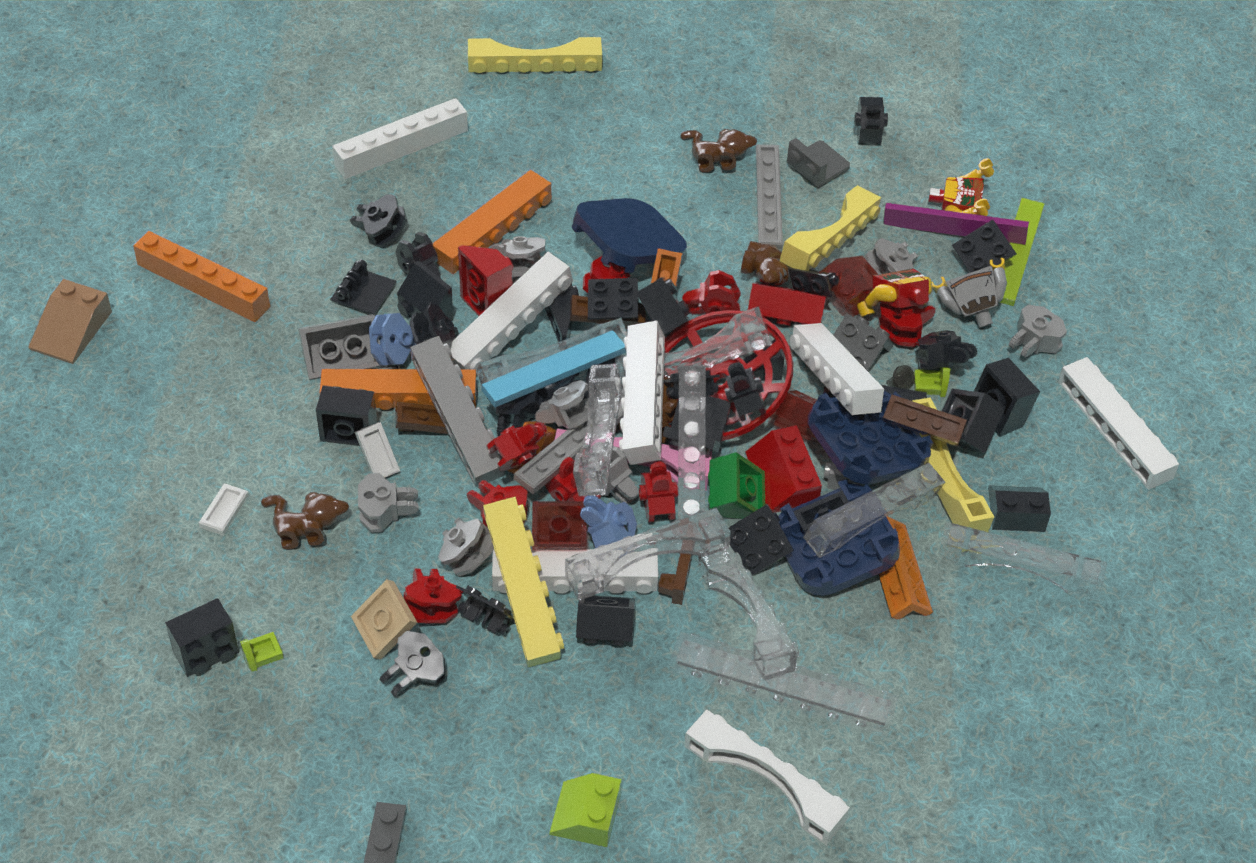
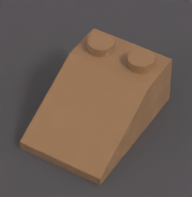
[28,279,112,364]

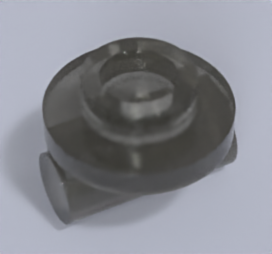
[886,365,915,389]

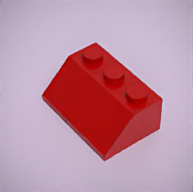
[458,245,513,316]
[747,282,827,325]
[745,425,822,513]

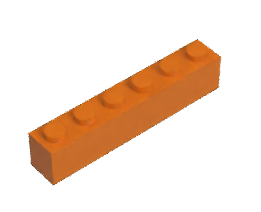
[433,170,552,274]
[133,231,270,322]
[319,369,477,410]

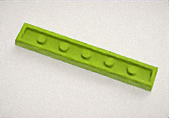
[999,198,1045,306]

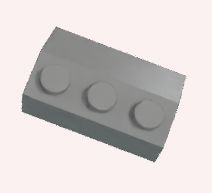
[298,314,382,379]

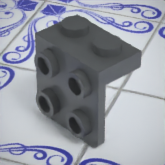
[787,138,850,187]
[833,313,894,371]

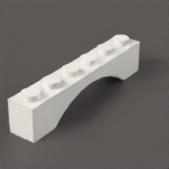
[684,710,850,846]

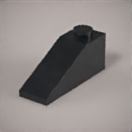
[544,283,579,351]

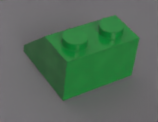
[708,452,765,519]

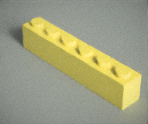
[483,497,564,667]

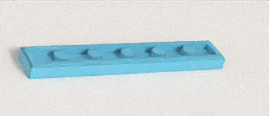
[481,330,626,407]

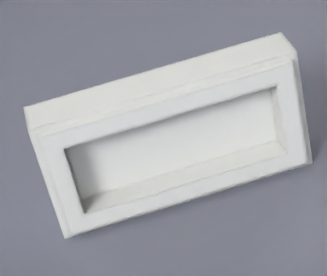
[355,422,400,478]
[199,483,249,536]

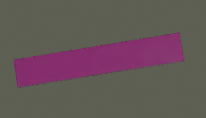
[884,203,1029,245]

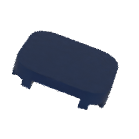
[572,198,687,273]
[808,391,933,484]
[779,480,900,596]

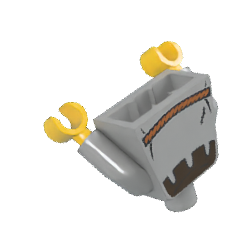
[932,258,1007,328]

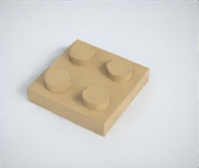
[351,579,417,659]

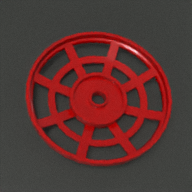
[664,310,794,441]

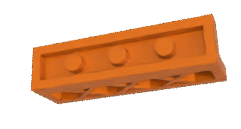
[879,515,933,619]

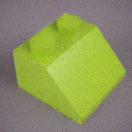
[549,773,622,847]

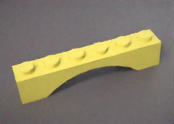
[468,37,602,73]
[780,185,881,271]
[913,397,994,541]

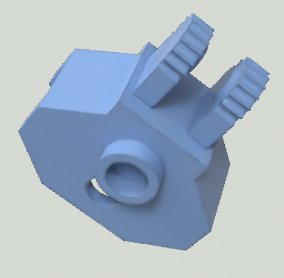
[369,313,416,365]
[580,494,637,549]

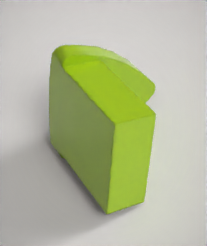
[913,367,950,397]
[240,631,283,672]

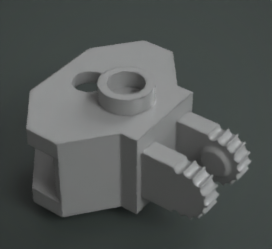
[490,236,546,277]
[865,238,918,275]
[1009,305,1067,358]
[535,380,597,429]
[583,445,639,504]
[358,473,419,533]
[438,517,494,577]

